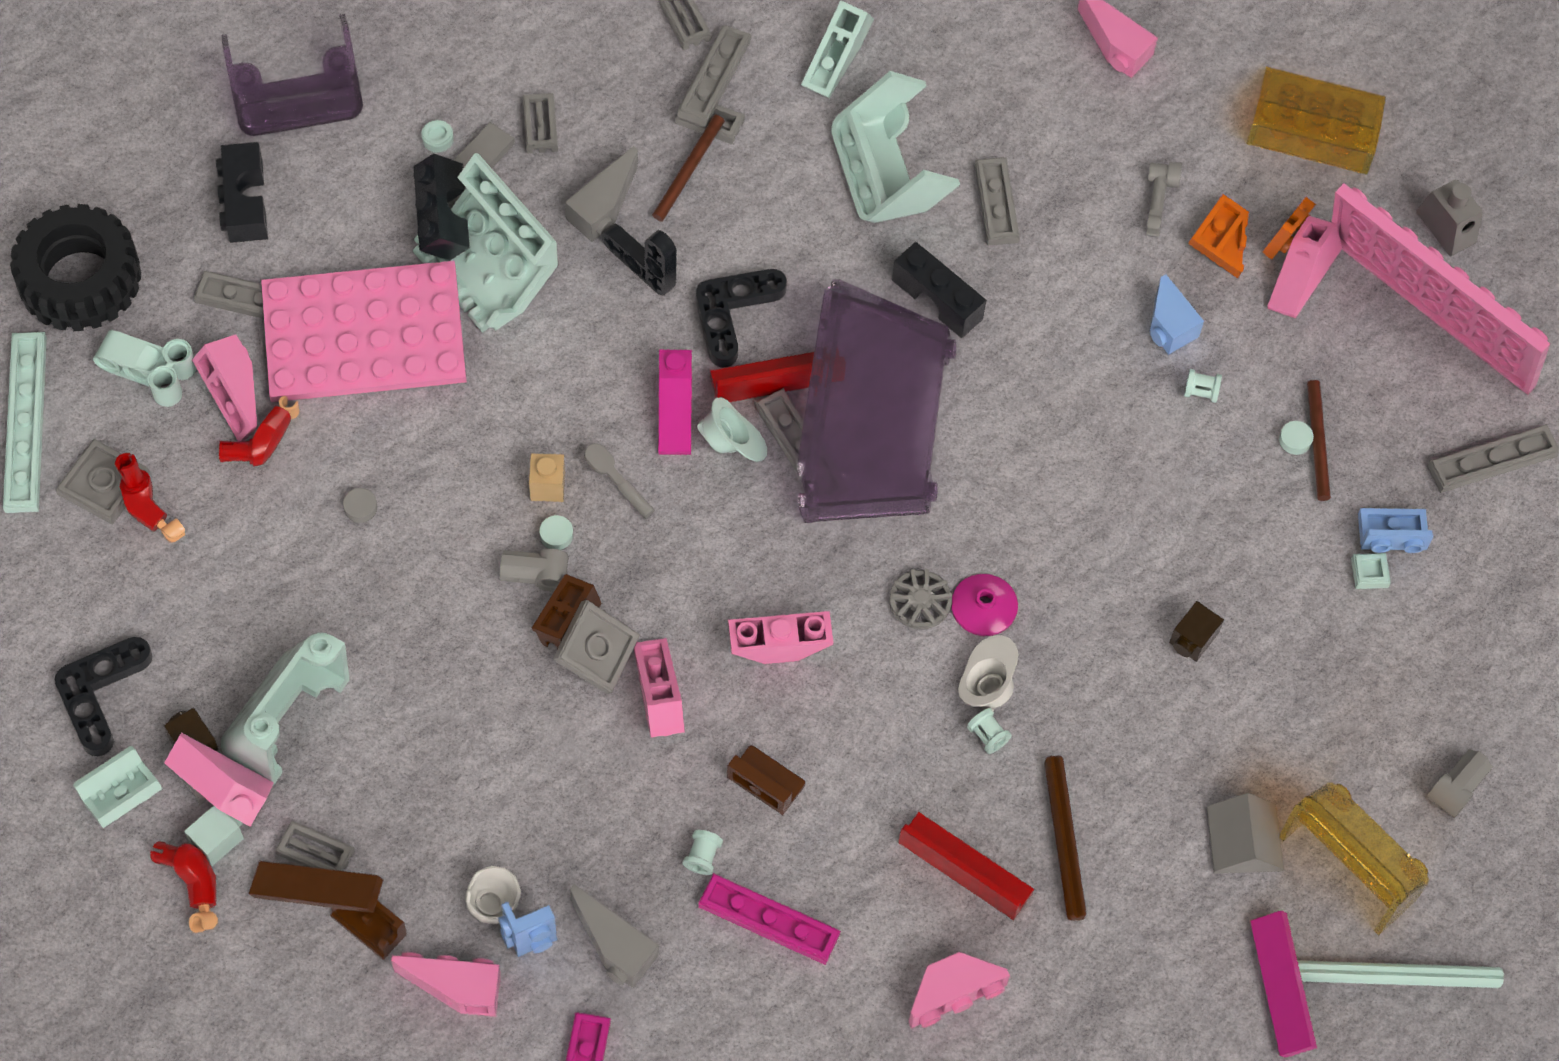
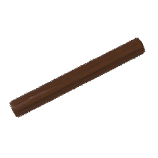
[1044,755,1087,921]

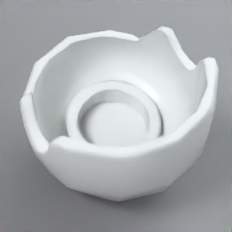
[465,866,521,924]

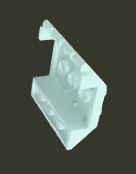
[413,153,558,332]

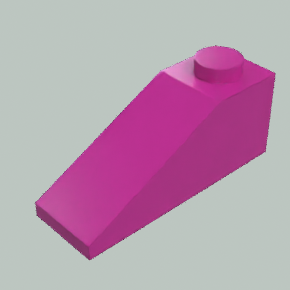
[658,350,692,455]

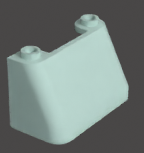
[221,633,350,785]

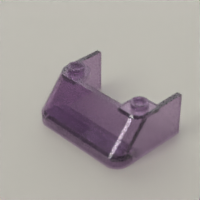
[221,14,363,136]

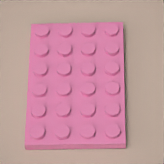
[261,261,467,402]

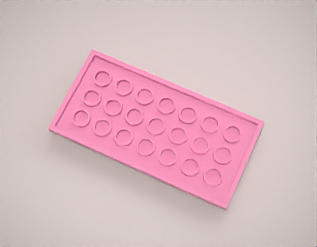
[1332,183,1551,395]

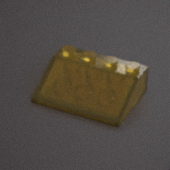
[1246,67,1386,175]

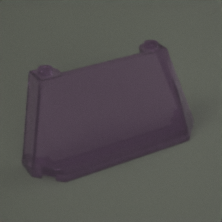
[797,279,957,523]

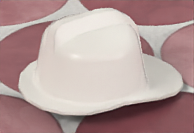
[958,635,1019,711]

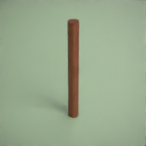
[652,114,725,222]
[1307,380,1331,501]

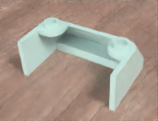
[832,71,960,223]

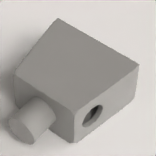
[1416,180,1483,257]

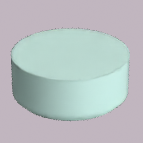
[422,120,454,152]
[1279,421,1314,455]
[540,515,573,550]

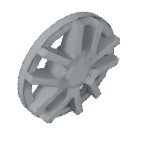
[889,569,952,629]

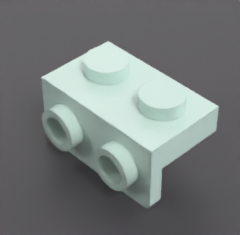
[73,746,162,828]

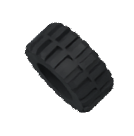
[10,204,141,331]

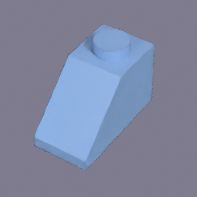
[1150,274,1204,355]

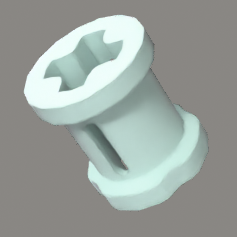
[1184,369,1222,403]
[967,708,1012,754]
[683,830,723,875]

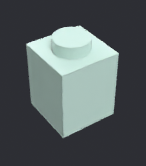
[184,806,244,866]

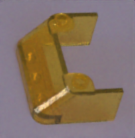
[1280,782,1429,935]

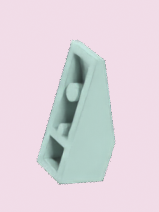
[801,0,874,98]

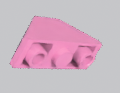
[728,611,833,664]
[908,952,1010,1028]

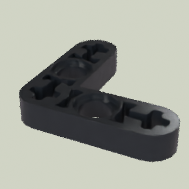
[601,224,677,296]
[696,269,787,368]
[55,637,153,757]

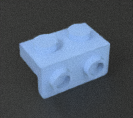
[1358,508,1433,553]
[498,902,557,957]

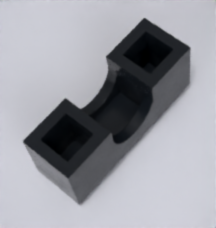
[216,142,268,243]
[413,153,470,261]
[892,241,987,339]

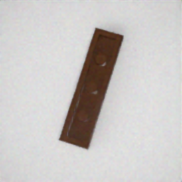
[249,861,384,913]

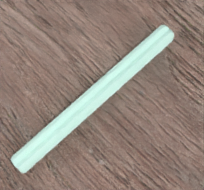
[1297,960,1504,988]

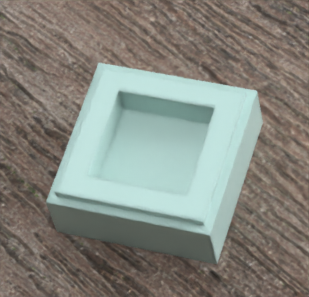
[1351,553,1391,589]

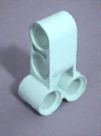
[93,330,197,407]

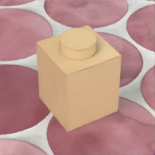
[529,453,565,502]

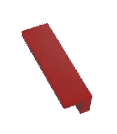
[710,348,845,402]
[898,812,1034,920]

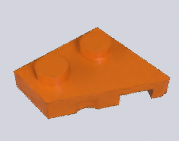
[1188,194,1249,278]
[1262,197,1316,260]

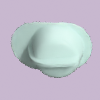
[697,397,767,462]

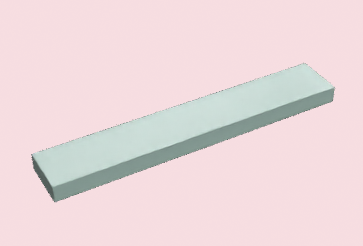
[3,332,47,513]

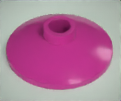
[951,574,1018,636]

